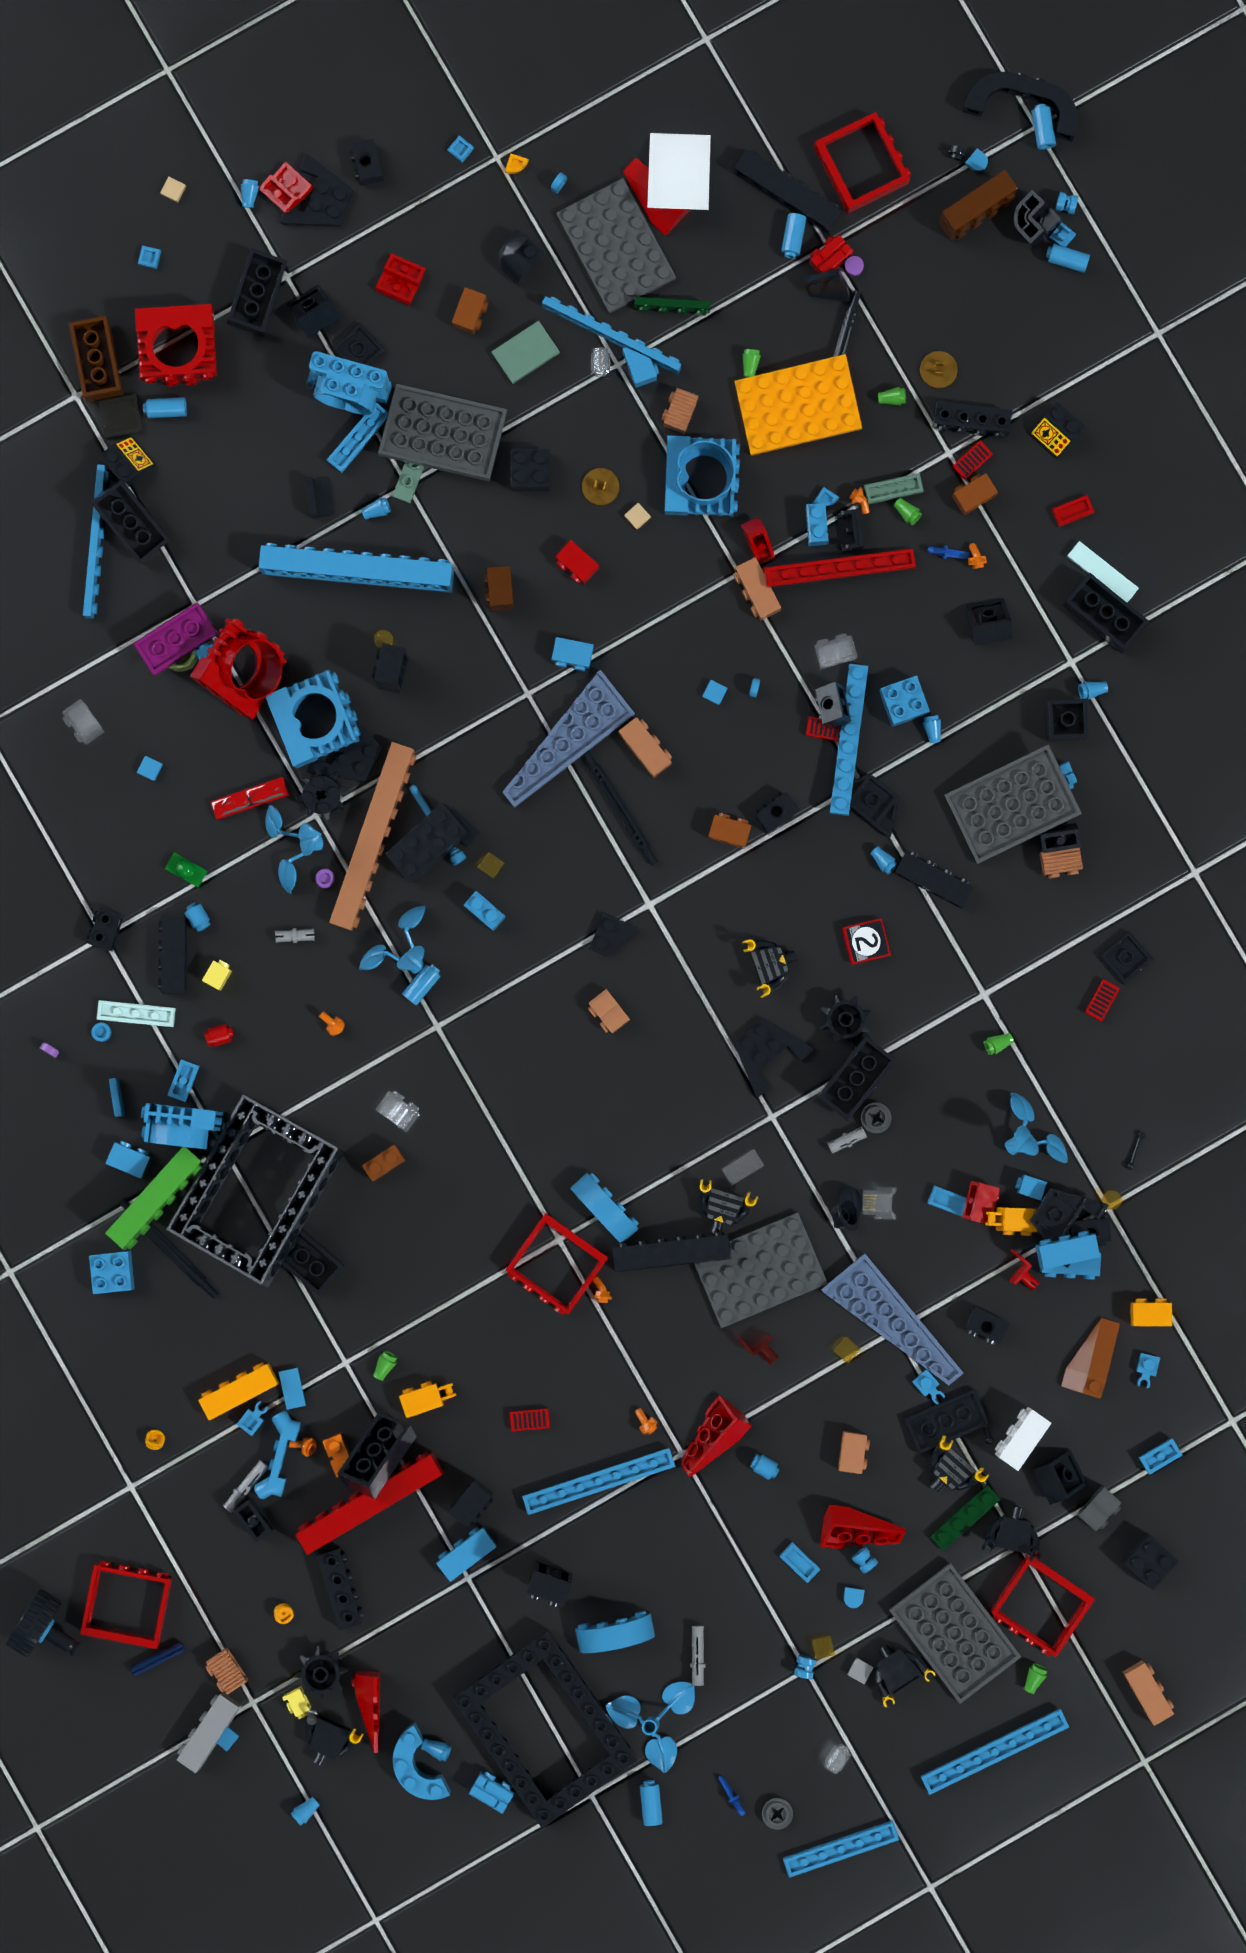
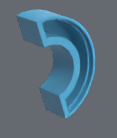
[570,1173,639,1243]
[575,1611,655,1653]
[393,1722,451,1800]

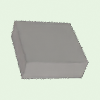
[847,1657,874,1684]

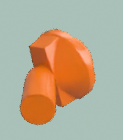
[849,487,870,514]
[968,543,987,569]
[319,1011,345,1036]
[592,1277,612,1303]
[635,1408,658,1435]
[288,1437,316,1457]

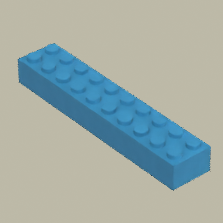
[259,543,454,593]

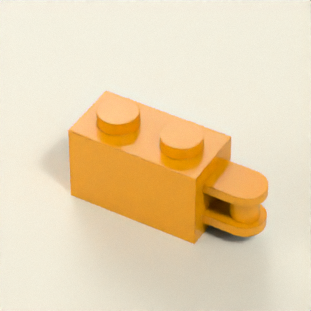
[986,1207,1037,1236]
[399,1381,457,1418]

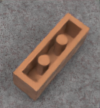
[733,557,781,621]
[618,717,672,778]
[1122,1661,1174,1726]

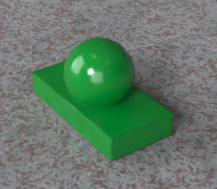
[165,852,208,888]

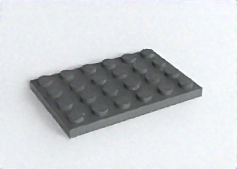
[556,178,676,314]
[378,384,507,482]
[945,744,1082,864]
[694,1212,828,1328]
[889,1563,1021,1704]

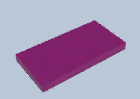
[133,602,219,676]

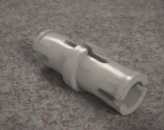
[275,928,315,943]
[827,1126,867,1154]

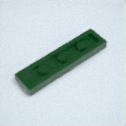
[634,297,711,316]
[930,1485,1001,1551]

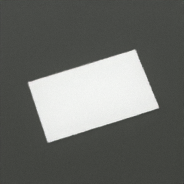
[647,133,711,210]

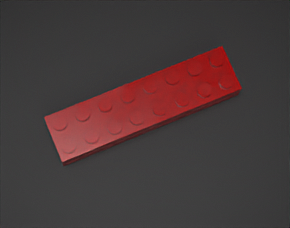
[296,1451,444,1555]

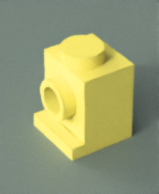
[282,1686,311,1719]

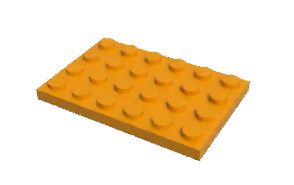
[735,354,862,456]

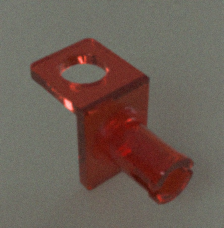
[737,1334,779,1364]

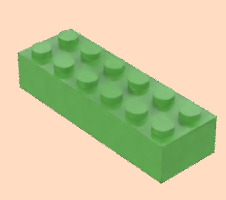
[105,1147,203,1250]

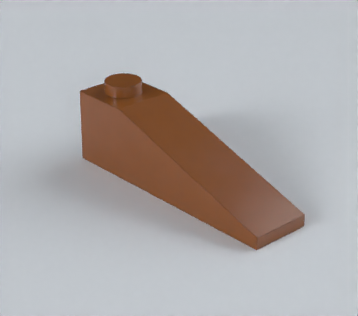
[1061,1318,1120,1399]

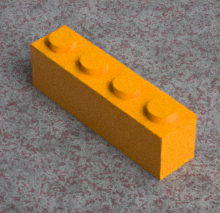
[198,1362,280,1420]

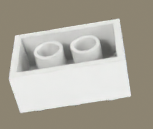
[995,1407,1051,1471]

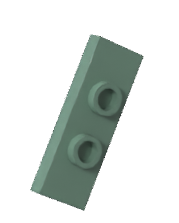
[392,462,424,504]
[864,473,924,505]

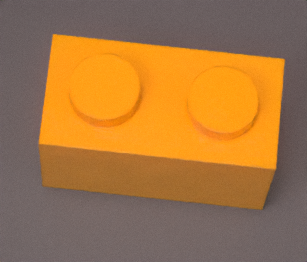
[1130,1298,1172,1326]

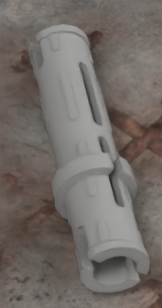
[223,1460,269,1513]
[690,1626,706,1686]

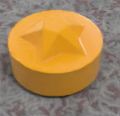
[145,1430,165,1450]
[273,1603,294,1624]

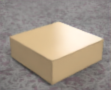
[160,177,186,203]
[624,503,651,530]

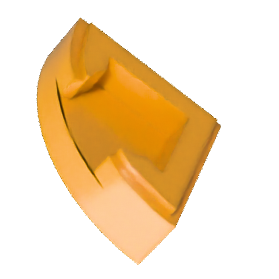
[505,154,529,174]

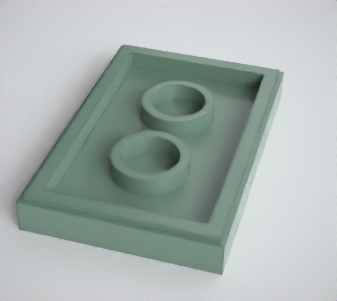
[491,321,560,384]

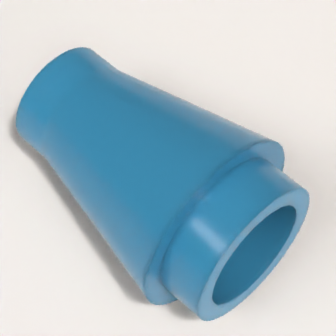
[241,179,259,208]
[361,498,391,520]
[1078,681,1108,700]
[922,715,941,743]
[870,846,898,875]
[421,1738,451,1761]
[291,1797,320,1826]

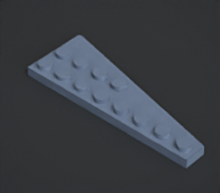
[503,670,635,808]
[821,1253,963,1385]

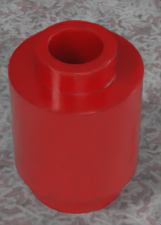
[204,1023,234,1047]

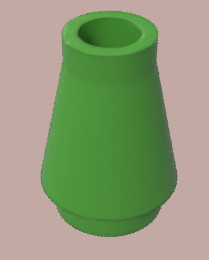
[742,349,761,377]
[878,387,906,406]
[894,498,922,525]
[984,1033,1014,1055]
[373,1350,397,1381]
[1024,1663,1048,1694]

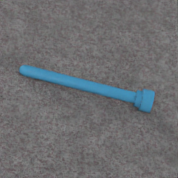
[409,785,467,866]

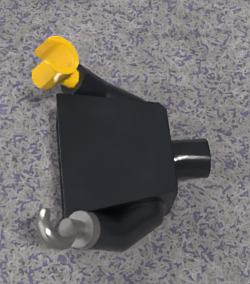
[305,1710,364,1766]

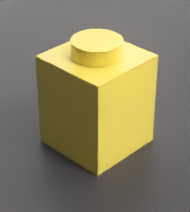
[202,960,232,991]

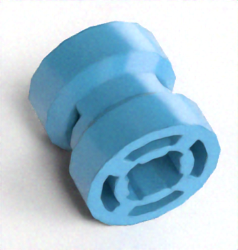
[1055,192,1079,215]
[851,1547,878,1574]
[794,1655,817,1679]

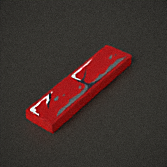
[210,777,289,820]

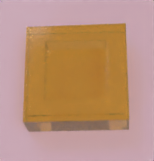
[478,852,505,879]
[833,1337,861,1364]
[812,1635,835,1659]

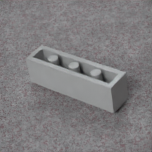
[177,1692,242,1773]

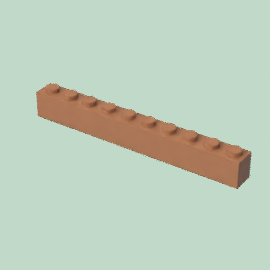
[329,742,417,931]

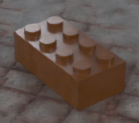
[939,170,1018,241]
[69,316,124,402]

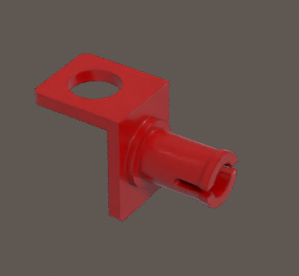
[1009,1249,1040,1291]

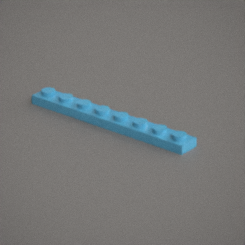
[542,296,681,375]
[83,464,110,619]
[830,664,868,816]
[522,1448,675,1515]
[921,1708,1069,1795]

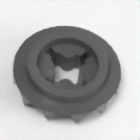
[861,1103,892,1133]
[762,1798,793,1830]

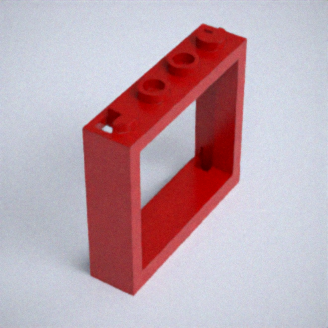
[814,112,911,214]
[506,1213,609,1315]
[990,1554,1095,1657]
[80,1561,173,1649]

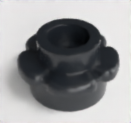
[948,145,966,161]

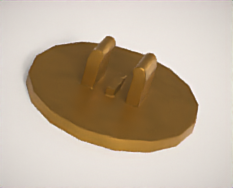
[920,351,958,389]
[582,468,619,506]

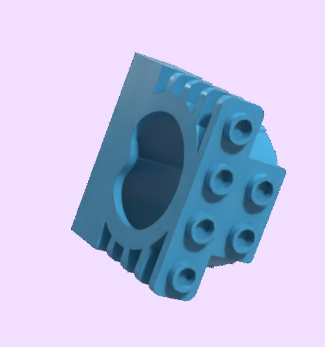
[309,351,392,415]
[665,436,740,517]
[266,669,360,768]
[141,1103,225,1149]

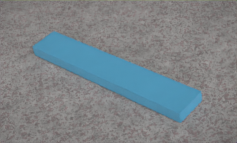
[783,1820,899,1878]

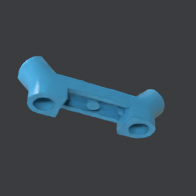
[254,1411,301,1500]

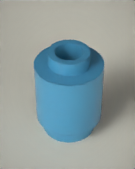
[184,902,211,932]
[750,1454,780,1480]

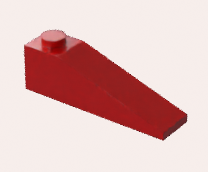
[623,158,691,236]
[680,1395,752,1477]
[820,1505,906,1549]
[352,1671,380,1753]

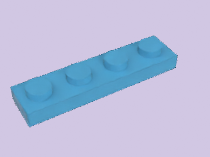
[327,402,388,473]

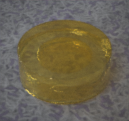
[374,630,394,648]
[1102,1190,1122,1210]

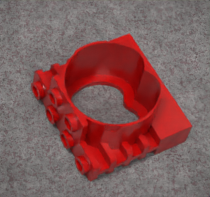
[135,304,217,387]
[190,618,287,720]

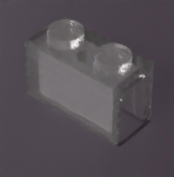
[814,633,858,670]
[62,699,105,745]
[375,1091,421,1132]

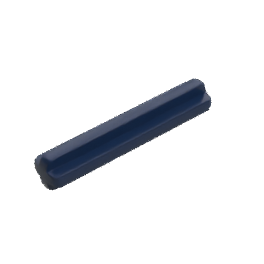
[130,1642,185,1676]

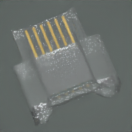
[862,1186,896,1220]

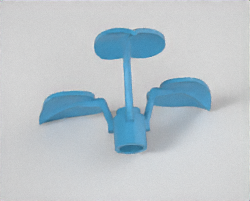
[265,805,323,894]
[359,906,426,974]
[1005,1093,1068,1163]
[606,1682,695,1773]

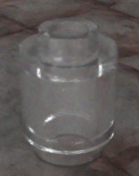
[591,347,610,377]
[824,1744,851,1774]

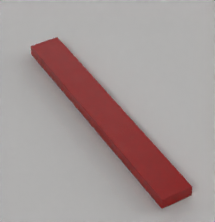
[764,549,916,588]

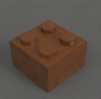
[484,566,514,612]

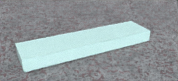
[1067,541,1139,603]
[97,1000,176,1027]

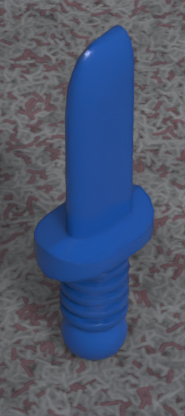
[927,545,971,560]
[719,1775,745,1816]

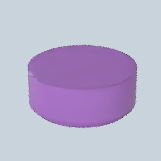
[844,256,864,276]
[315,869,335,888]
[39,1042,59,1058]

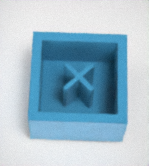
[879,676,930,727]
[89,1251,135,1294]

